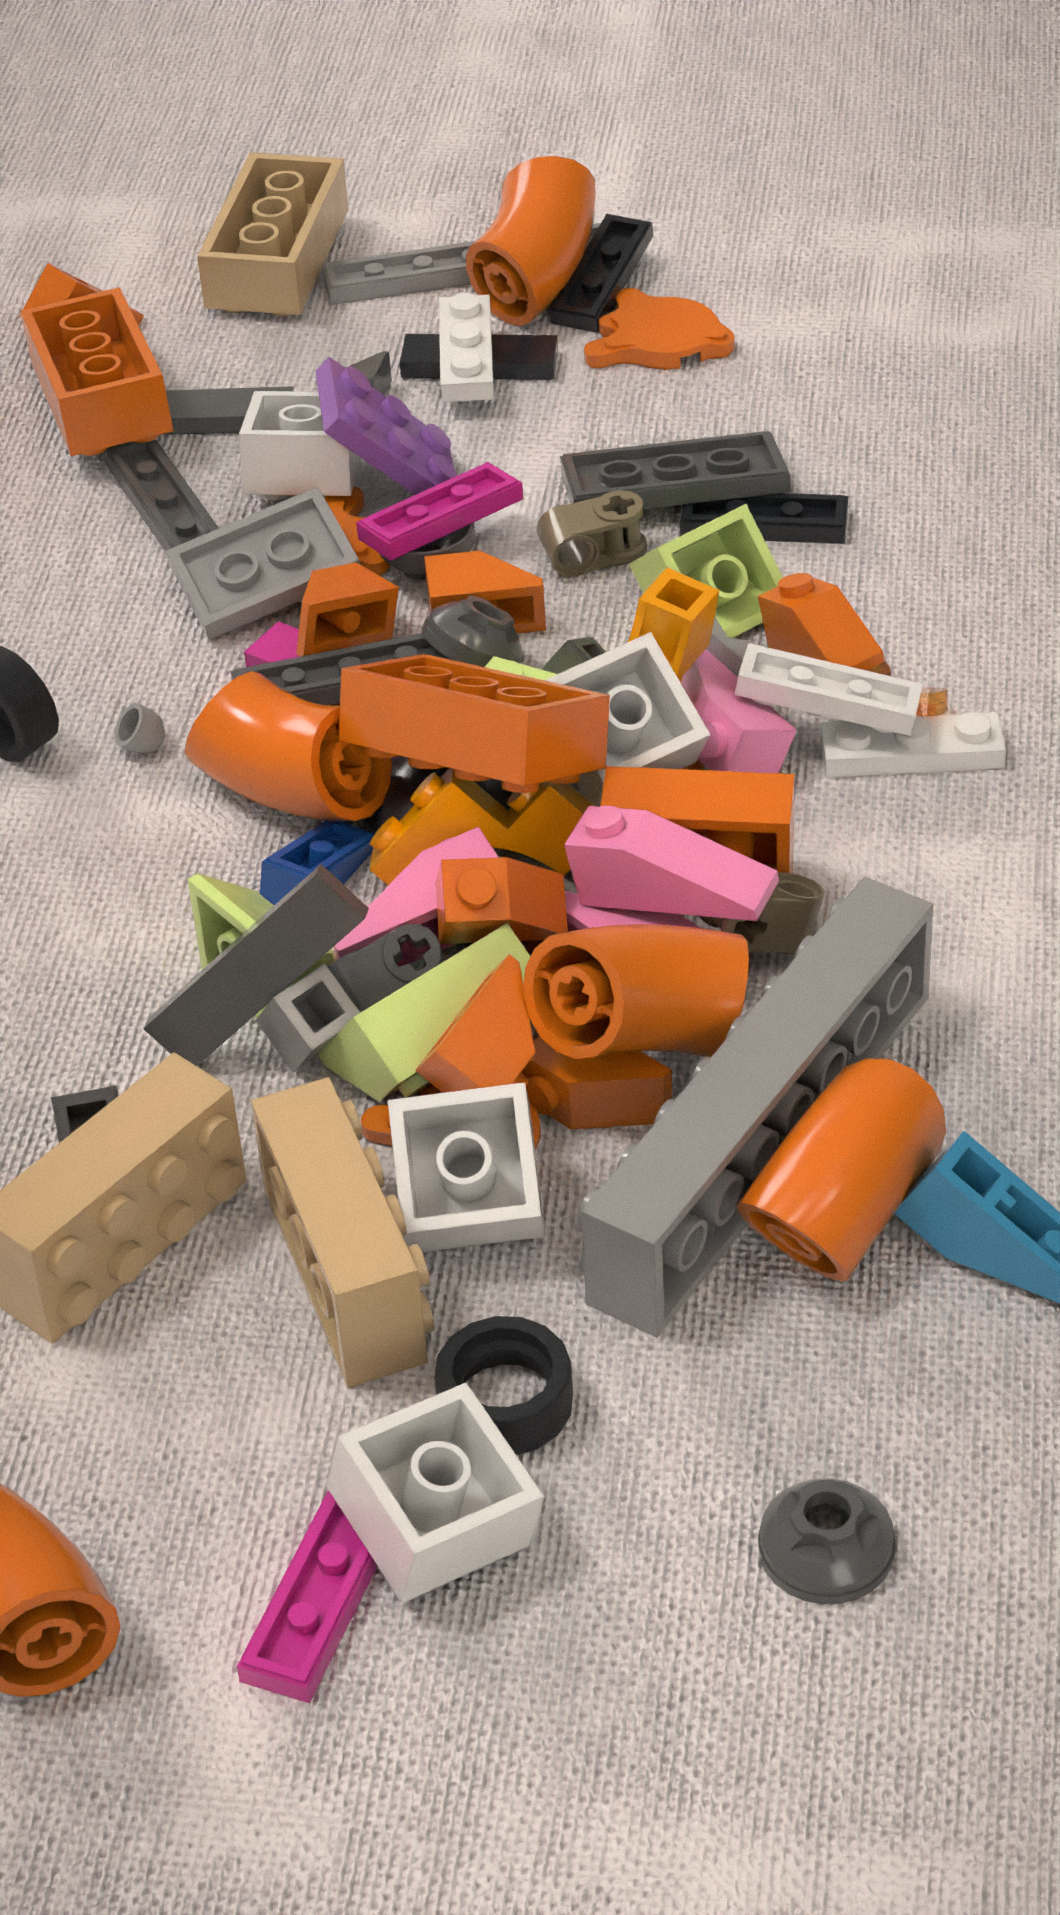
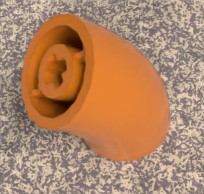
[466,156,596,326]
[185,671,392,821]
[523,924,749,1059]
[736,1059,946,1282]
[0,1483,121,1697]

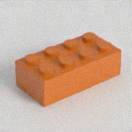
[20,287,174,456]
[339,654,610,793]

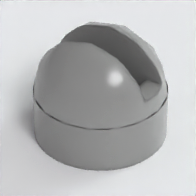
[115,703,165,754]

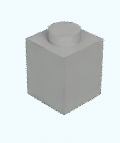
[255,963,360,1072]

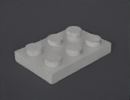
[165,487,361,640]

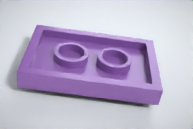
[315,357,457,495]

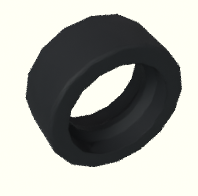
[0,646,59,762]
[434,1316,573,1455]

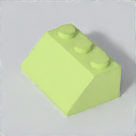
[318,923,530,1102]

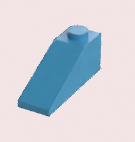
[894,1131,1060,1303]

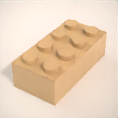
[197,152,349,317]
[0,1052,247,1344]
[250,1077,435,1388]

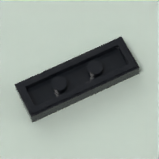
[550,214,654,333]
[400,334,558,380]
[680,493,848,544]

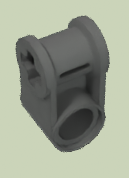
[327,924,442,1013]

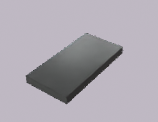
[560,431,791,512]

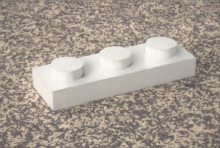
[439,293,494,402]
[734,643,923,736]
[820,712,1006,778]

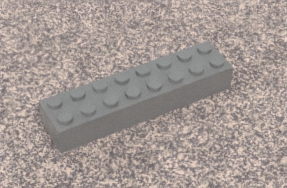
[578,877,933,1338]

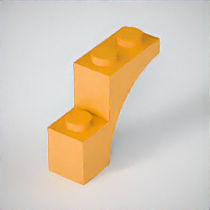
[628,567,719,683]
[370,768,594,886]

